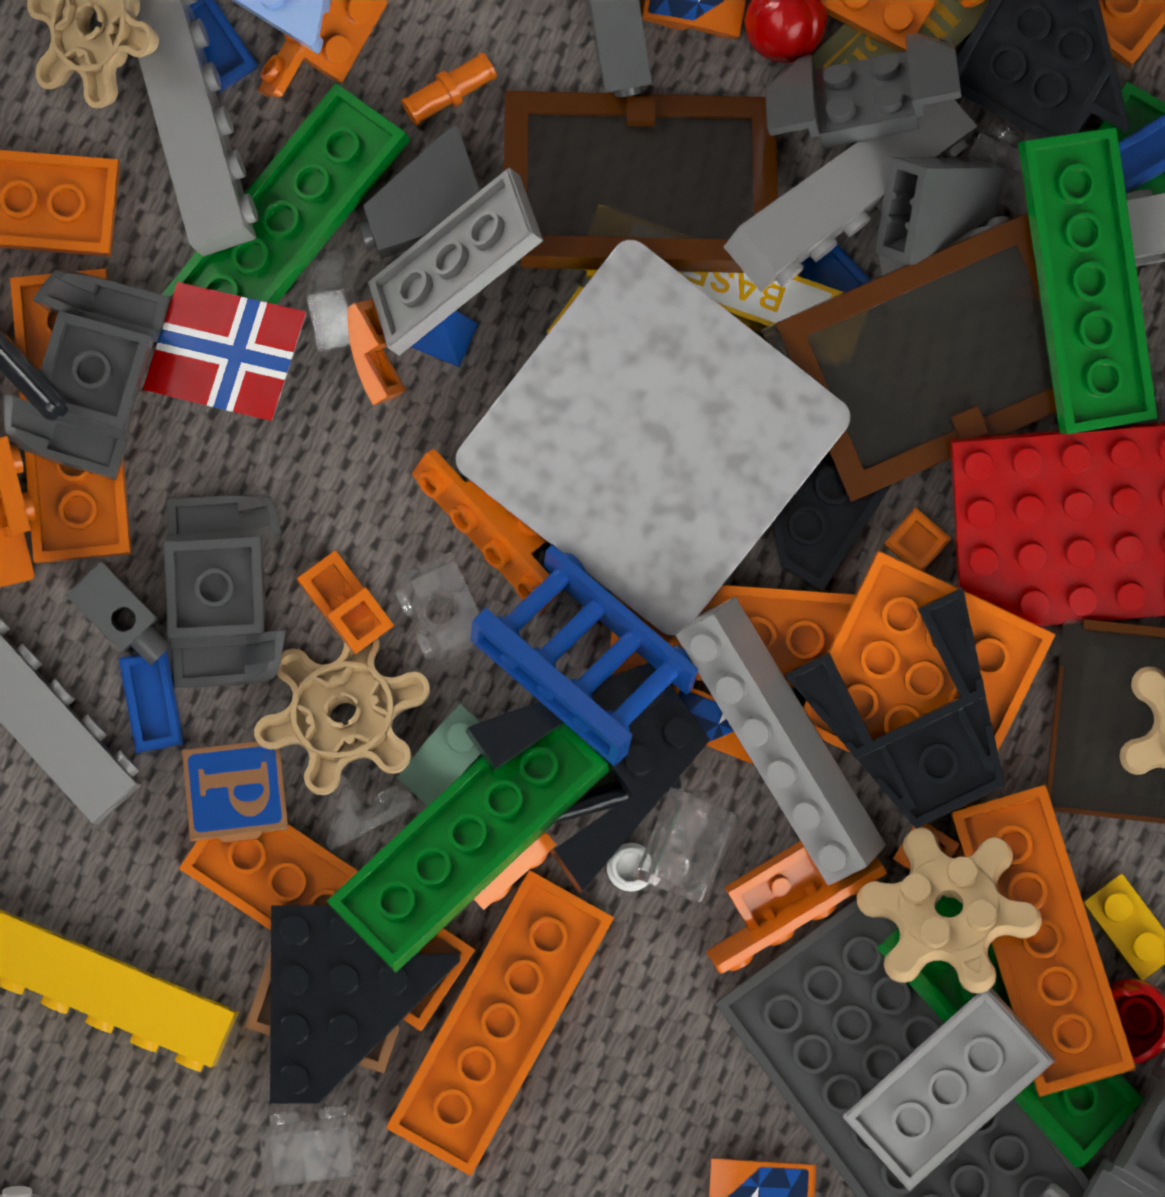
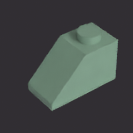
[397,703,482,806]

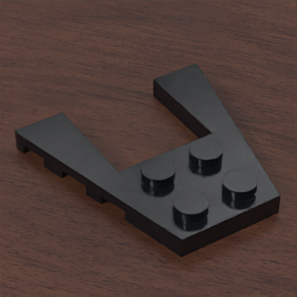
[785,587,1005,829]
[466,663,710,893]

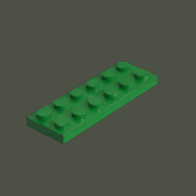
[162,83,410,312]
[1018,127,1158,434]
[327,724,610,973]
[877,895,1143,1168]

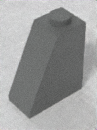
[586,0,652,97]
[359,125,480,259]
[874,157,1005,265]

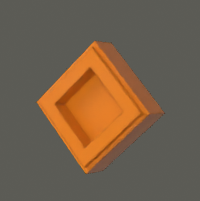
[883,507,952,571]

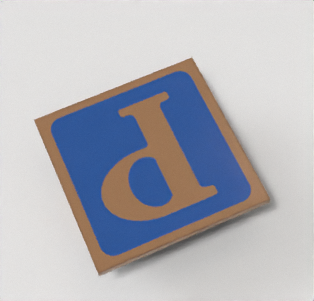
[182,741,288,842]

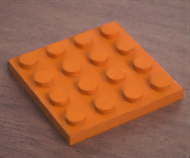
[802,550,1055,808]

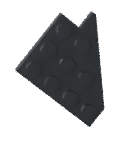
[957,0,1131,139]
[771,361,926,592]
[270,905,461,1104]

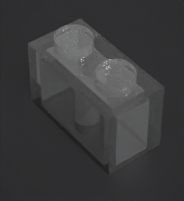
[258,1105,366,1187]

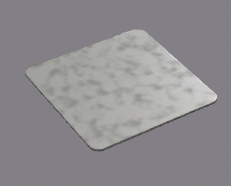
[456,240,850,635]

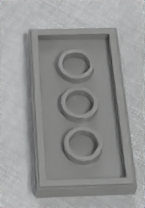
[368,168,543,355]
[842,988,1056,1191]

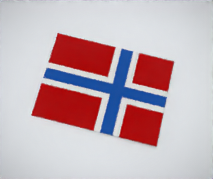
[142,282,306,421]

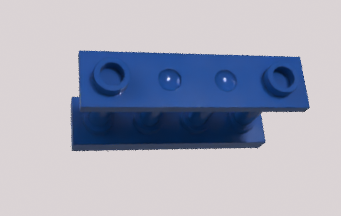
[470,544,698,767]

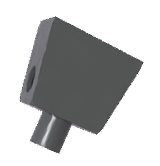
[65,561,172,666]

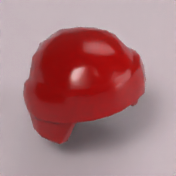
[744,0,828,63]
[1110,978,1165,1064]

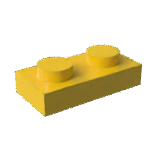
[1083,873,1165,980]

